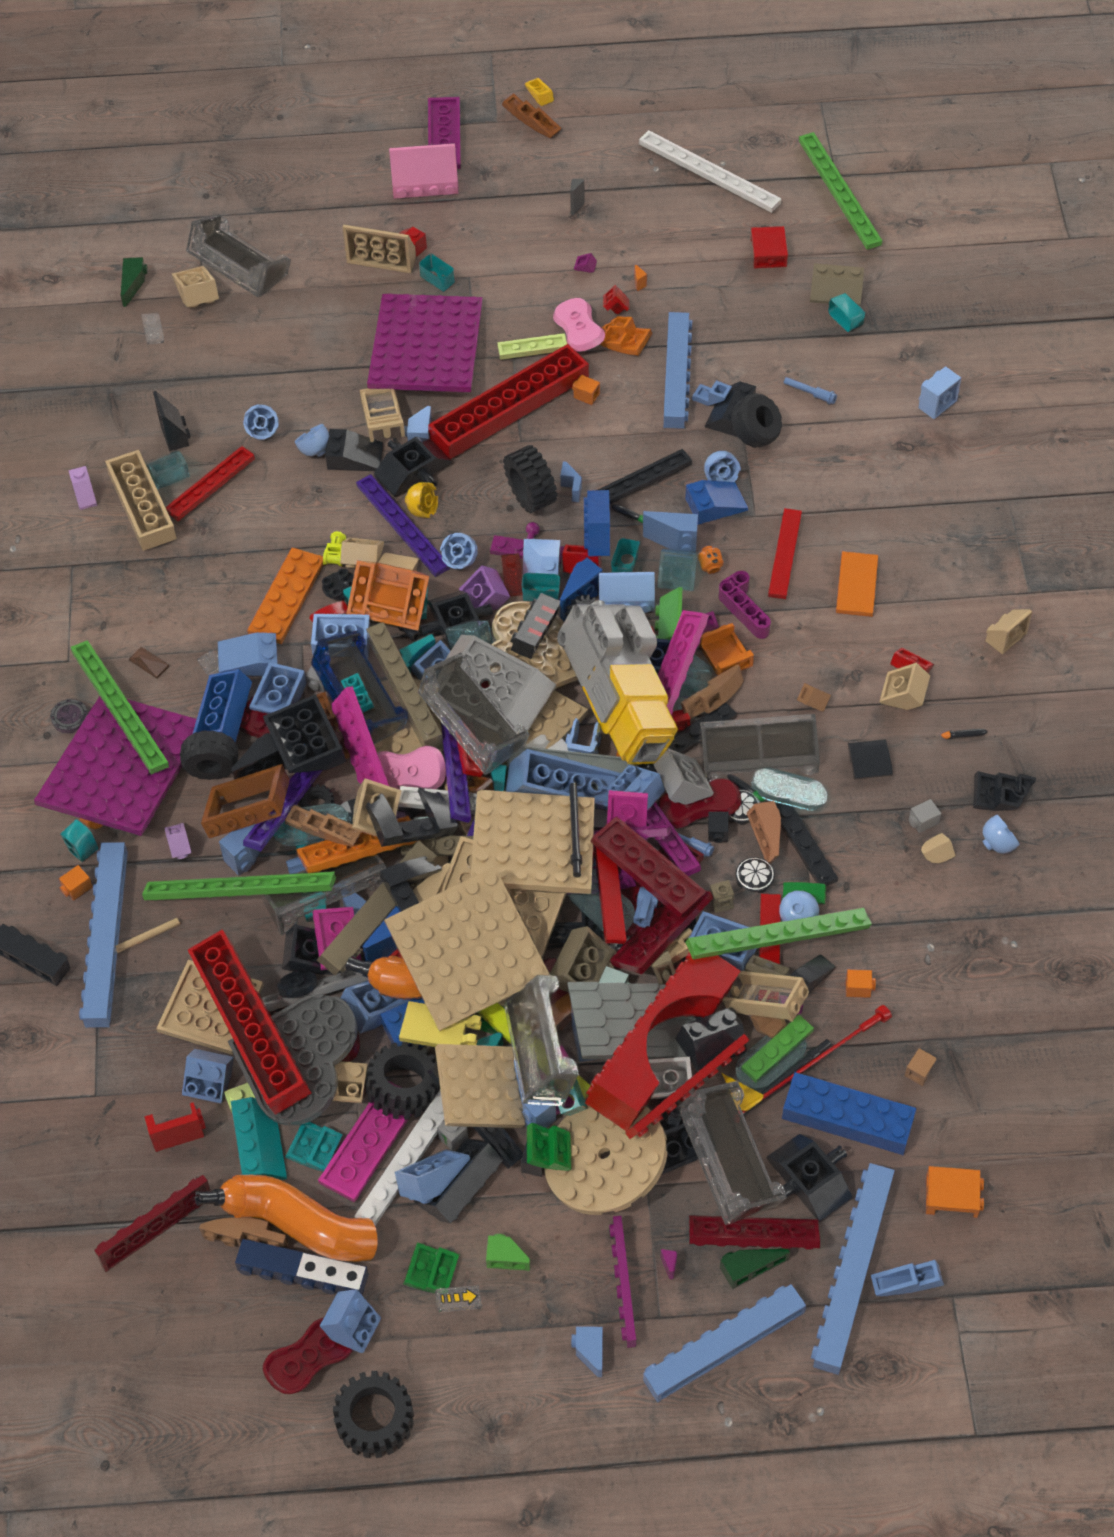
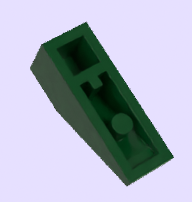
[120,257,148,307]
[720,1249,790,1289]

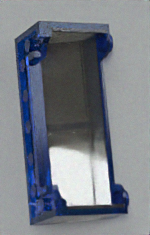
[311,630,408,744]

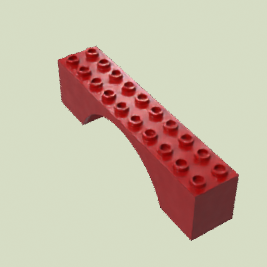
[585,952,741,1131]

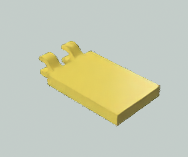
[399,1001,482,1047]

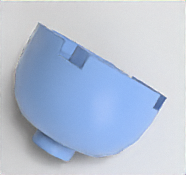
[243,404,279,439]
[295,424,329,457]
[704,451,741,482]
[440,533,478,569]
[982,815,1020,854]
[779,891,819,922]

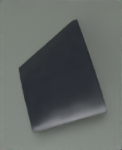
[973,771,1036,811]

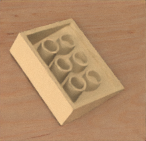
[343,225,416,273]

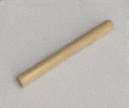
[115,918,180,953]

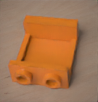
[699,623,754,676]
[926,1166,984,1218]

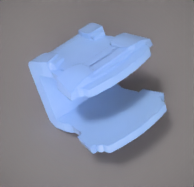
[565,718,602,754]

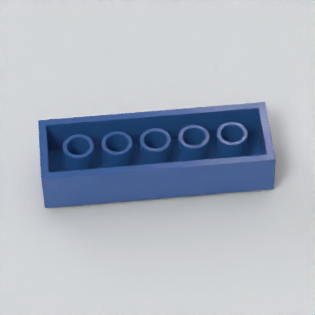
[782,1072,916,1155]

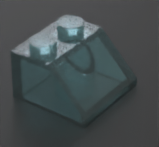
[657,549,698,591]
[679,655,713,698]

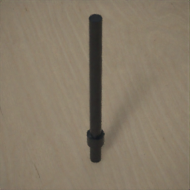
[569,783,583,878]
[737,1039,832,1120]

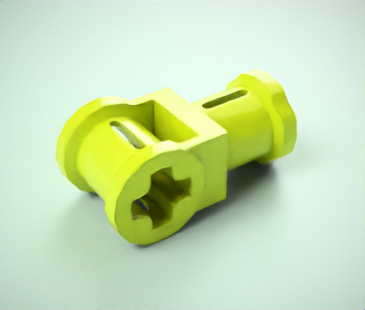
[323,531,346,567]

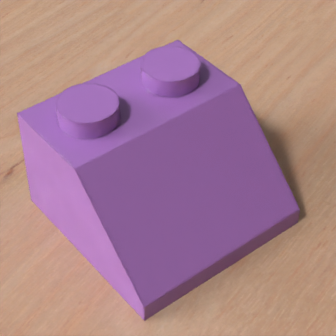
[459,565,510,610]

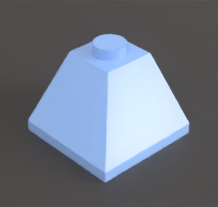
[522,539,560,575]

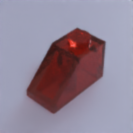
[501,553,523,597]

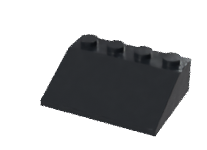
[263,694,347,773]

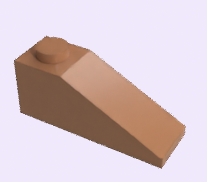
[747,801,781,864]

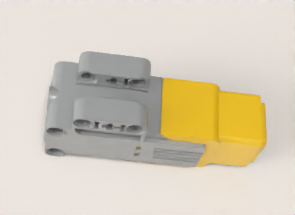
[557,600,678,764]

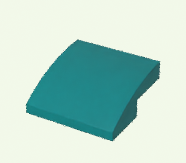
[285,1122,343,1172]

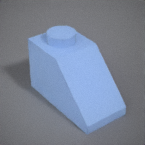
[404,406,432,441]

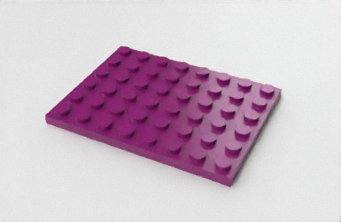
[367,293,483,392]
[34,696,197,836]

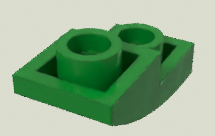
[783,882,826,905]

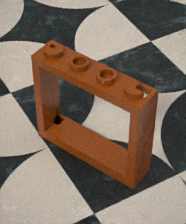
[201,764,290,839]

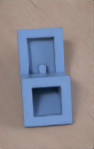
[692,380,732,406]
[560,461,582,502]

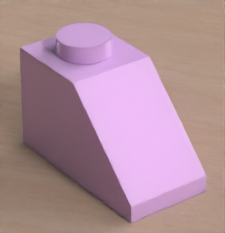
[68,466,97,510]
[165,823,191,859]

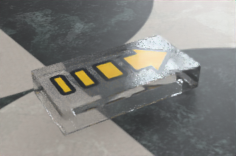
[435,1285,482,1312]

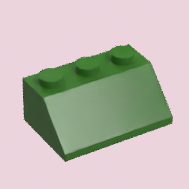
[655,587,682,640]

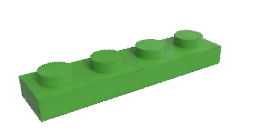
[741,1015,814,1083]

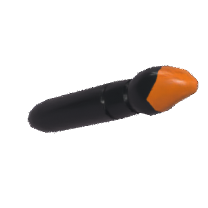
[941,729,988,739]

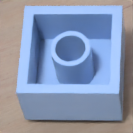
[918,366,961,419]

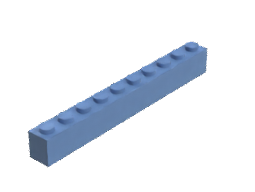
[79,842,128,1028]
[811,1163,894,1375]

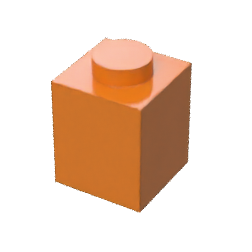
[572,375,600,405]
[59,865,93,901]
[846,969,876,998]

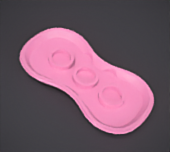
[553,298,605,352]
[377,746,446,790]

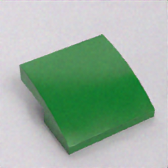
[527,1123,571,1171]
[403,1242,459,1295]

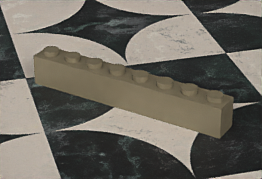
[366,622,443,749]
[317,841,437,976]

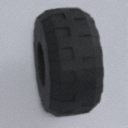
[731,393,782,448]
[180,730,238,780]

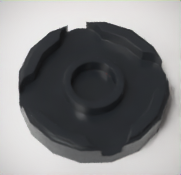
[277,970,318,998]

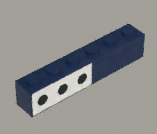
[235,1239,369,1296]

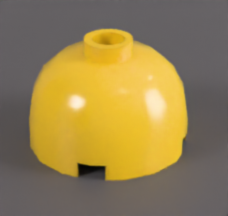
[405,482,438,518]

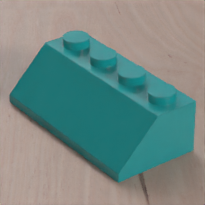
[231,1097,287,1180]

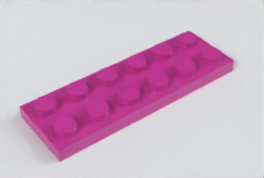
[658,610,709,715]
[331,686,389,786]
[318,1080,412,1203]

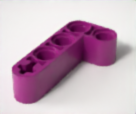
[718,570,771,639]

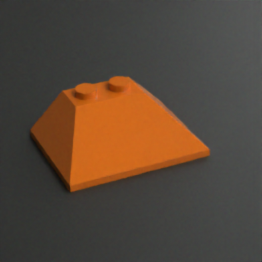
[346,560,430,631]

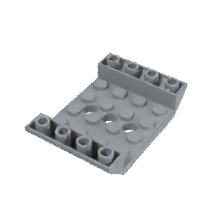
[422,635,557,746]

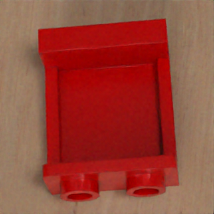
[750,226,788,269]
[144,1102,206,1152]

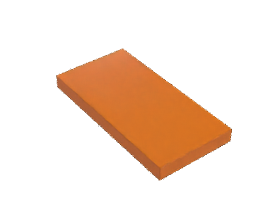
[836,551,878,617]

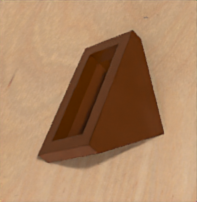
[129,647,169,679]
[467,776,494,793]

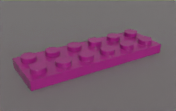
[428,97,461,169]

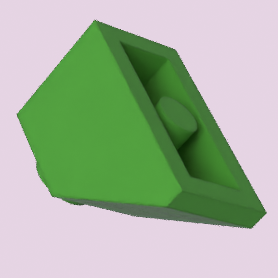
[486,1234,530,1271]

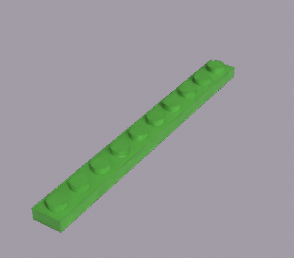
[799,132,882,250]
[71,640,169,774]
[142,872,336,901]
[685,908,872,960]

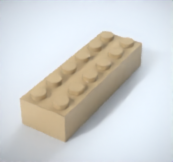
[105,450,177,551]

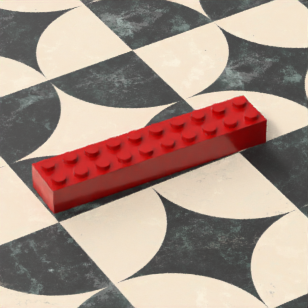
[428,344,589,459]
[188,929,311,1115]

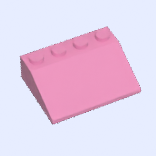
[389,144,459,199]

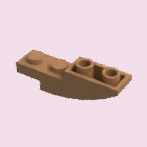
[680,665,744,720]
[199,1217,288,1248]

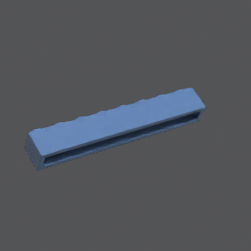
[663,312,692,429]
[643,1284,806,1403]

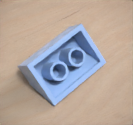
[599,572,655,613]
[311,614,370,658]

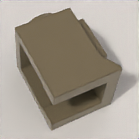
[710,880,734,913]

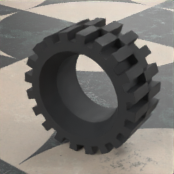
[503,445,558,513]
[366,1042,439,1120]
[333,1371,414,1458]

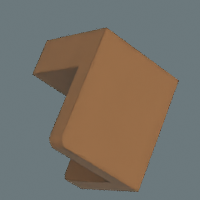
[797,683,831,712]
[750,1015,787,1038]
[905,1048,936,1086]

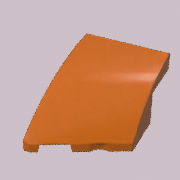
[599,316,652,356]

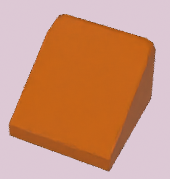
[634,265,647,291]

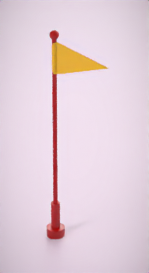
[722,1005,892,1120]

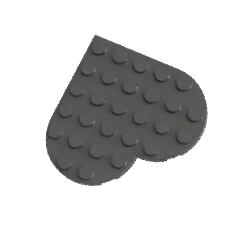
[228,994,357,1126]

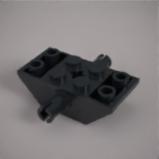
[374,437,452,497]
[420,590,493,651]
[766,1134,853,1222]

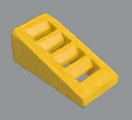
[525,78,554,106]

